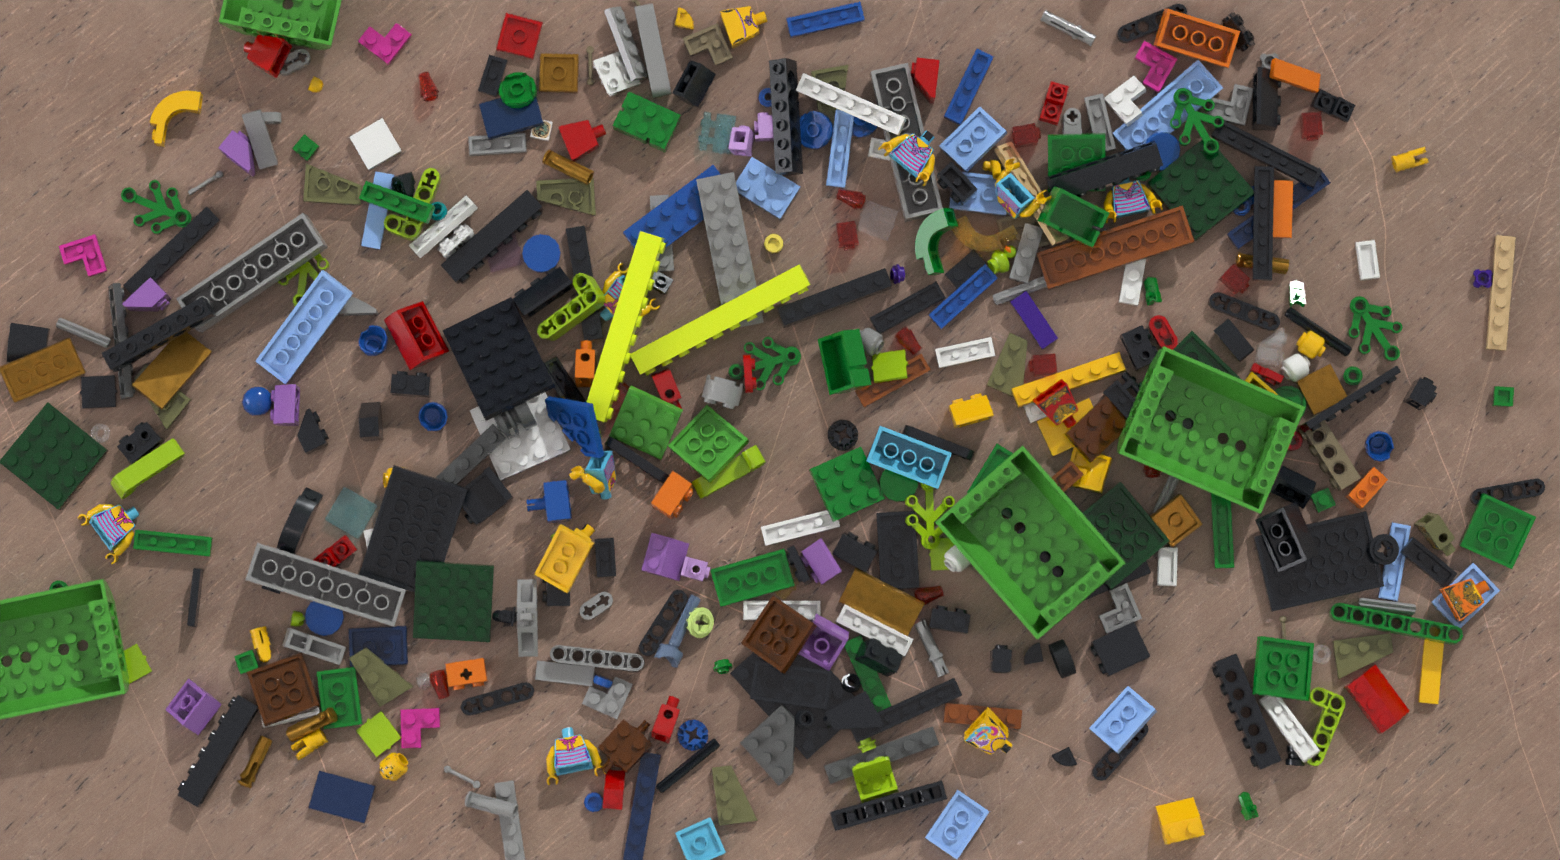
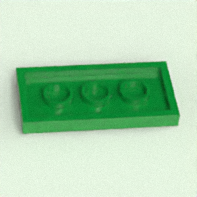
[710,549,795,607]

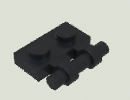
[1103,371,1140,419]

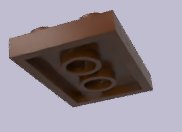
[1065,396,1127,463]

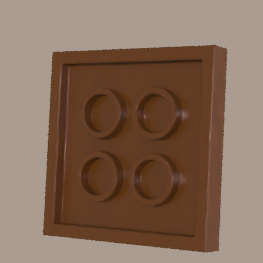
[741,596,817,674]
[247,653,320,727]

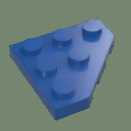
[545,396,604,458]

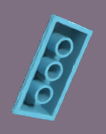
[866,426,952,489]

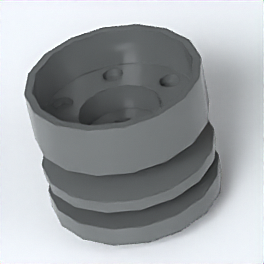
[494,402,537,440]

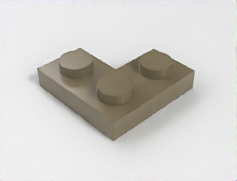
[683,23,733,66]

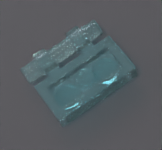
[698,112,736,155]

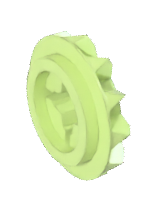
[686,607,714,638]

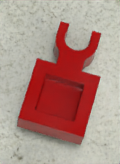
[1250,363,1284,386]

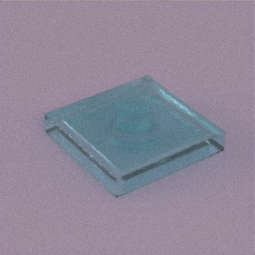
[325,487,378,539]

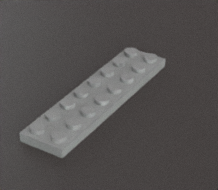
[696,172,764,330]

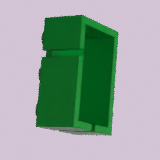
[613,91,681,153]
[1037,186,1110,247]
[818,329,871,395]

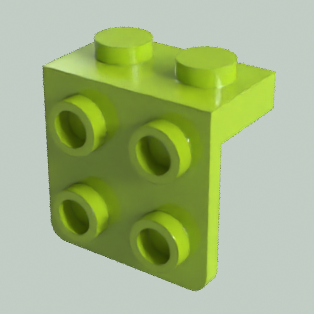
[852,756,899,803]

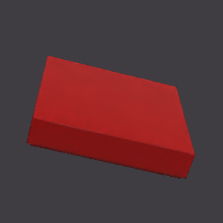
[496,13,543,60]

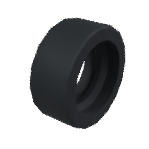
[1049,639,1076,679]

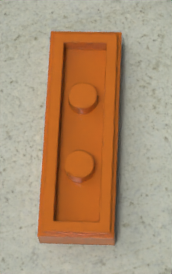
[1269,58,1321,93]
[1273,180,1293,239]

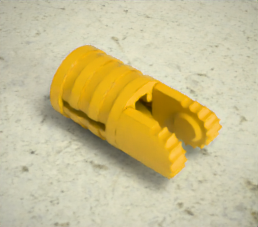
[1391,147,1429,173]
[249,626,272,663]
[291,728,328,760]

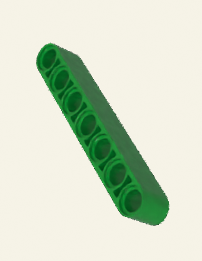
[1329,603,1463,645]

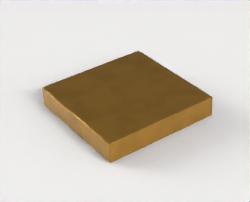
[539,53,579,93]
[1296,364,1347,415]
[1150,493,1202,547]

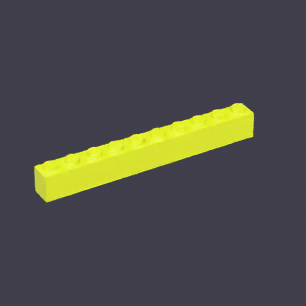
[586,231,666,422]
[631,264,811,376]

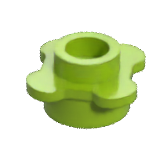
[857,737,876,753]

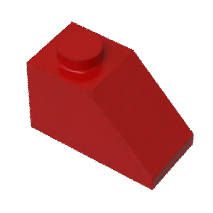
[603,770,626,810]

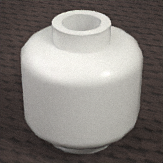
[1281,354,1311,382]
[944,545,971,572]

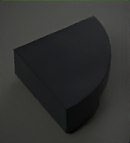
[1024,642,1043,665]
[1051,747,1077,766]

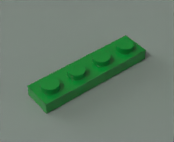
[359,181,435,224]
[1210,493,1234,569]
[133,530,213,557]
[844,635,891,712]

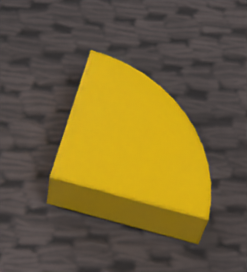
[675,7,694,30]

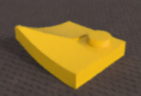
[1070,447,1113,493]

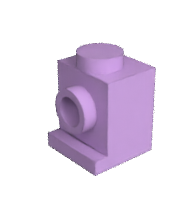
[754,112,774,142]
[728,125,754,156]
[681,556,711,582]

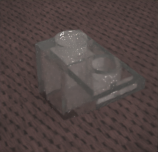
[1254,328,1287,368]

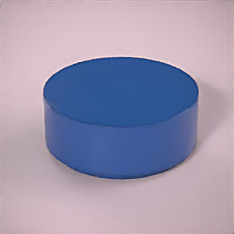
[593,674,613,688]
[584,793,603,812]

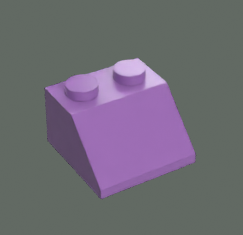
[219,130,255,177]
[122,277,172,312]
[270,384,300,426]
[642,533,689,581]
[800,538,842,585]
[799,614,849,671]
[165,679,222,735]

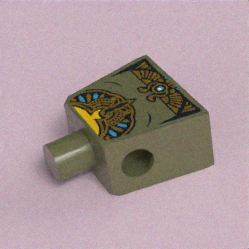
[1414,512,1456,556]

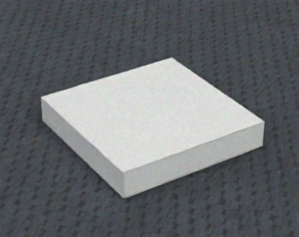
[350,118,402,170]

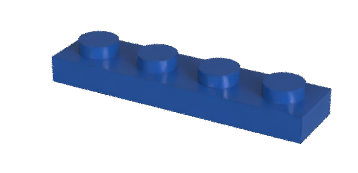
[786,2,865,38]
[944,49,994,125]
[928,264,998,329]

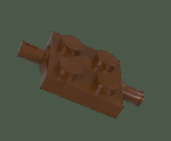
[598,719,653,774]

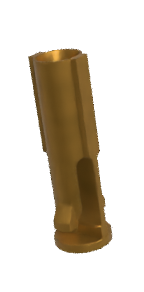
[542,149,594,185]
[1235,252,1289,274]
[286,707,337,742]
[237,735,272,788]

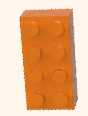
[1153,9,1240,68]

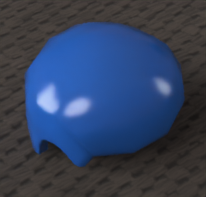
[358,325,388,356]
[242,387,272,416]
[418,402,448,431]
[1364,431,1394,462]

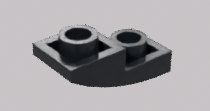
[1311,89,1355,122]
[1214,318,1254,362]

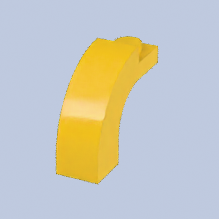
[150,91,203,147]

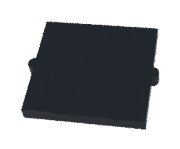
[80,375,118,409]

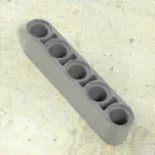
[634,3,671,98]
[550,645,645,672]

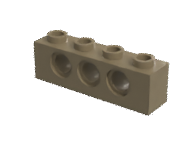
[1298,413,1361,491]

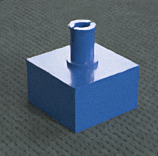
[526,480,572,524]

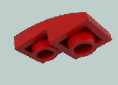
[1039,81,1069,126]
[313,535,357,567]

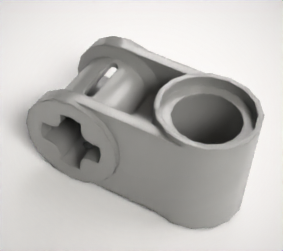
[1062,108,1082,134]

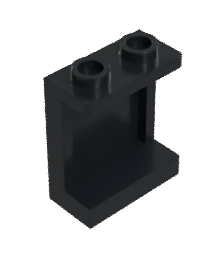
[462,467,514,526]
[1090,622,1151,677]

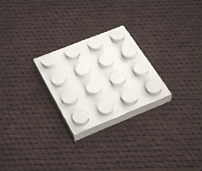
[470,392,570,481]

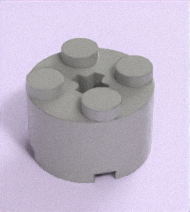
[701,374,744,409]

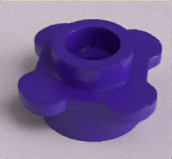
[890,264,905,284]
[1473,269,1492,288]

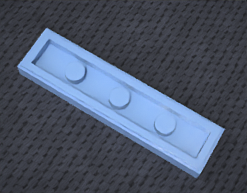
[826,110,854,188]
[361,171,395,250]
[1378,522,1411,602]

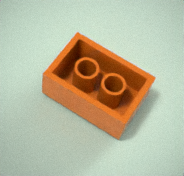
[651,471,694,520]

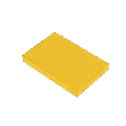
[1037,398,1093,457]
[534,524,594,594]

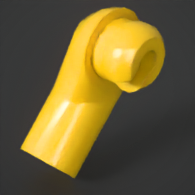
[982,160,1001,180]

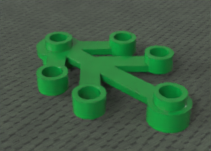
[1169,88,1224,155]
[121,180,192,234]
[1348,296,1402,361]
[729,337,801,391]

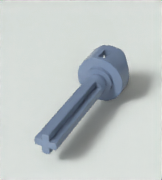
[654,595,701,668]

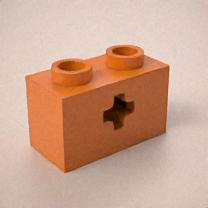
[1345,467,1388,509]
[445,658,488,690]

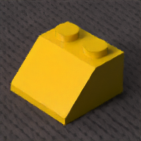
[949,393,994,429]
[1155,797,1205,844]

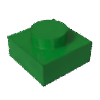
[292,134,319,162]
[1493,386,1514,407]
[1311,488,1336,513]
[234,650,259,675]

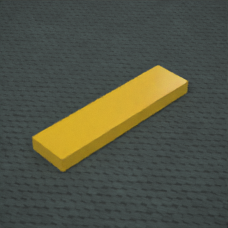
[1418,627,1444,704]

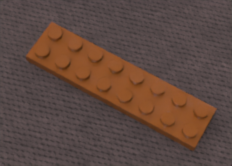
[1037,205,1195,290]

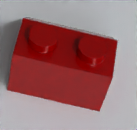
[911,57,940,104]

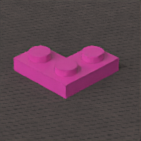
[358,23,412,65]
[1135,41,1177,93]
[59,234,107,277]
[401,708,440,748]

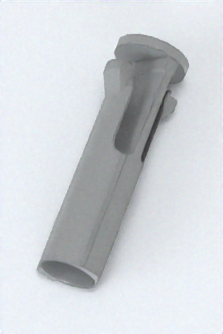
[465,791,518,819]

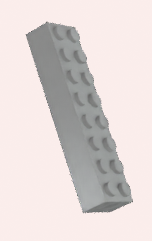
[870,63,943,222]
[176,213,328,333]
[245,543,406,627]

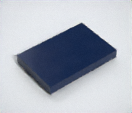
[479,97,544,140]
[348,626,408,667]
[309,771,375,823]

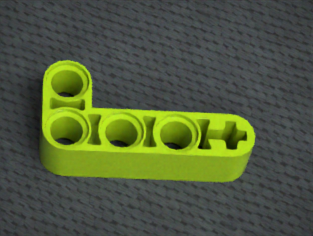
[384,168,441,241]
[537,273,605,341]
[110,438,185,499]
[691,445,766,499]
[1306,687,1346,766]

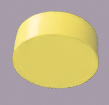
[764,234,783,254]

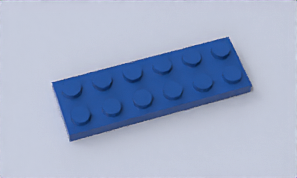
[622,165,721,249]

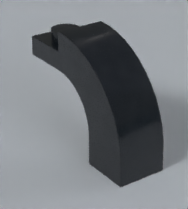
[276,487,323,555]

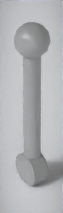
[188,171,223,195]
[444,765,481,788]

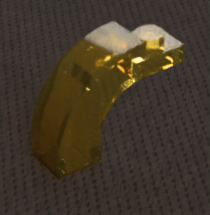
[952,215,1018,253]

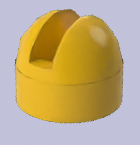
[308,76,323,93]

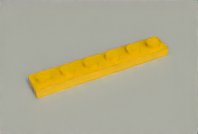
[1011,352,1126,408]

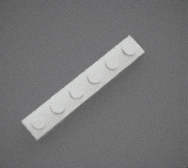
[796,73,907,136]

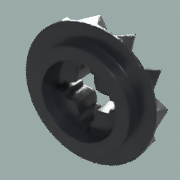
[828,420,858,450]
[1369,534,1399,565]

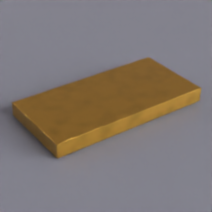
[132,333,212,410]
[0,337,86,403]
[839,568,924,636]

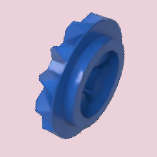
[678,720,708,751]

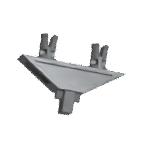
[517,579,538,657]

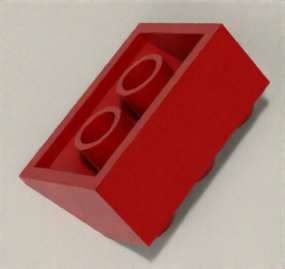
[384,301,449,370]
[1344,664,1410,734]

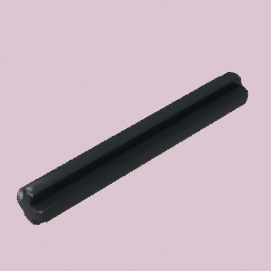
[1285,307,1352,356]
[656,739,720,793]

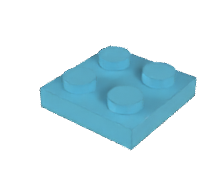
[675,817,726,860]

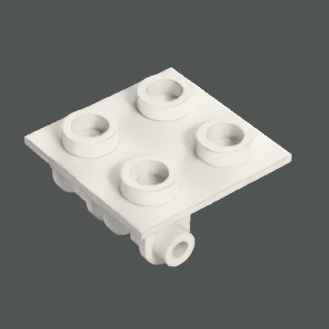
[592,51,641,97]
[437,224,475,260]

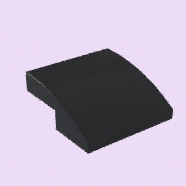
[6,323,50,362]

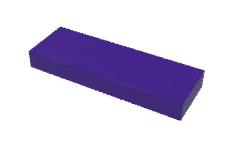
[1010,291,1058,349]

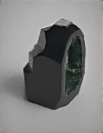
[391,172,416,198]

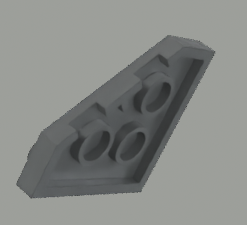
[740,704,796,786]

